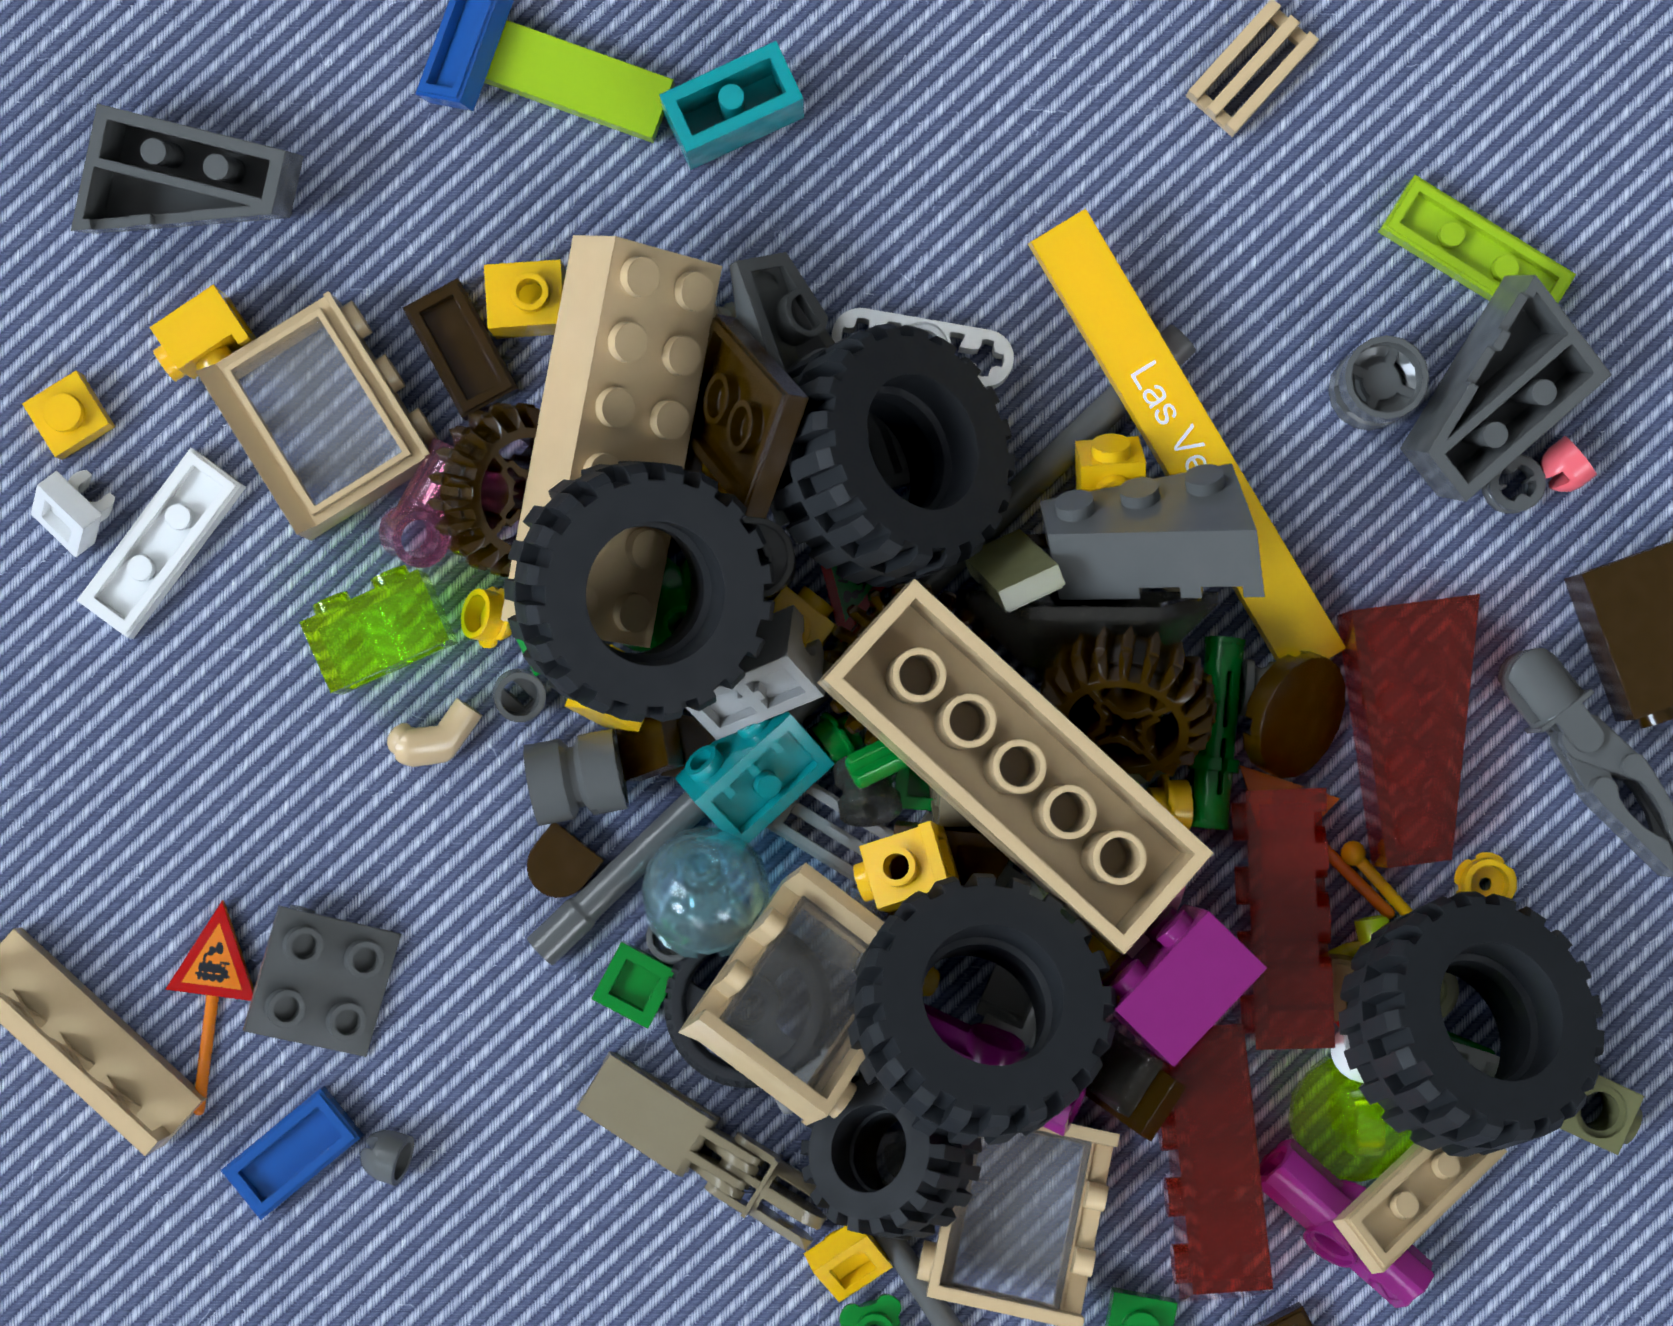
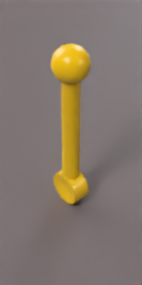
[1341,841,1413,916]

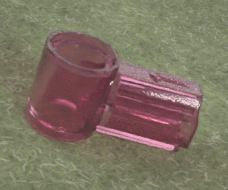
[379,438,454,568]

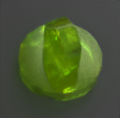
[1289,1055,1414,1182]

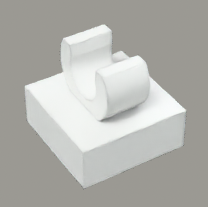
[31,470,115,557]

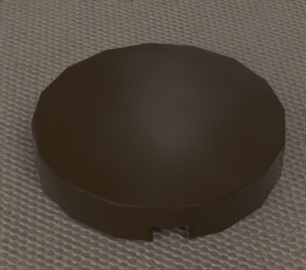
[1243,651,1345,778]

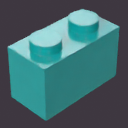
[659,41,804,170]

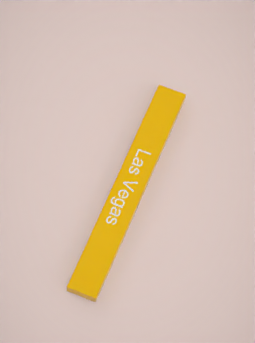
[1028,208,1346,661]

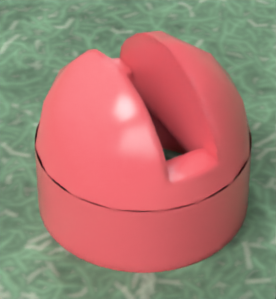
[1540,436,1597,492]

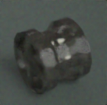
[833,755,903,827]

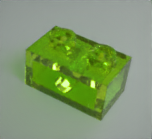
[299,565,458,695]

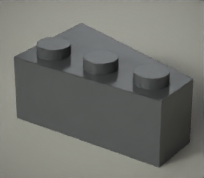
[71,103,304,234]
[1400,275,1612,502]
[1040,463,1265,600]

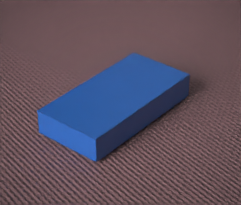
[415,0,514,111]
[221,1086,364,1220]

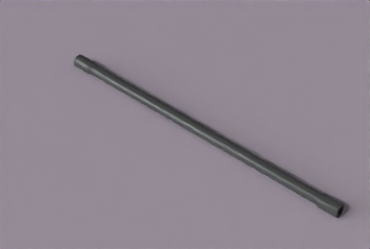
[527,324,1196,965]

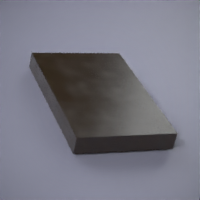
[688,314,809,519]

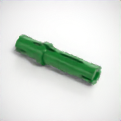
[1188,636,1246,830]

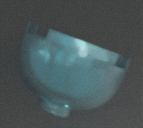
[642,826,771,959]

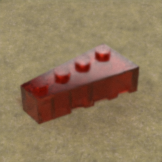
[1337,594,1480,868]
[1231,786,1335,1050]
[1150,1023,1273,1302]

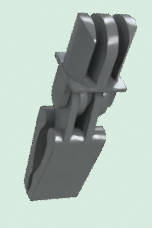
[1497,648,1673,878]

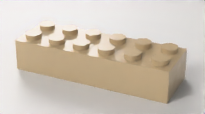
[501,235,722,648]
[817,579,1213,954]

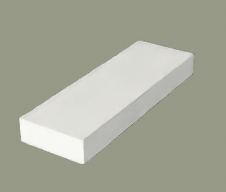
[77,448,246,639]

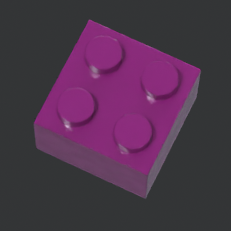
[1101,904,1267,1067]

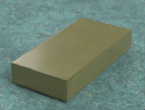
[964,528,1065,612]

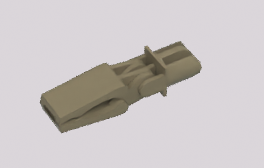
[576,1051,827,1251]

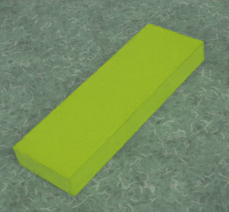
[484,20,675,143]
[1378,175,1576,303]

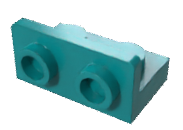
[676,711,835,851]

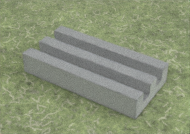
[766,783,894,883]

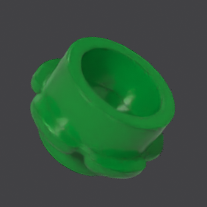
[807,712,864,772]

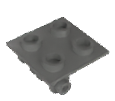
[243,904,401,1057]

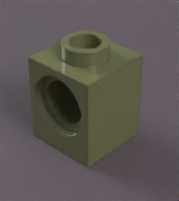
[1560,1075,1645,1155]

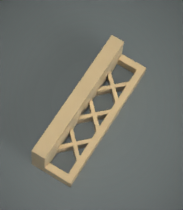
[0,927,207,1156]

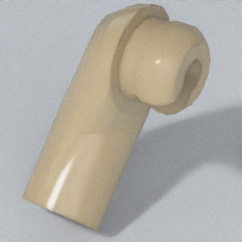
[387,698,483,767]

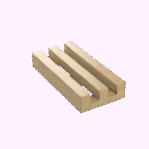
[1186,0,1319,137]

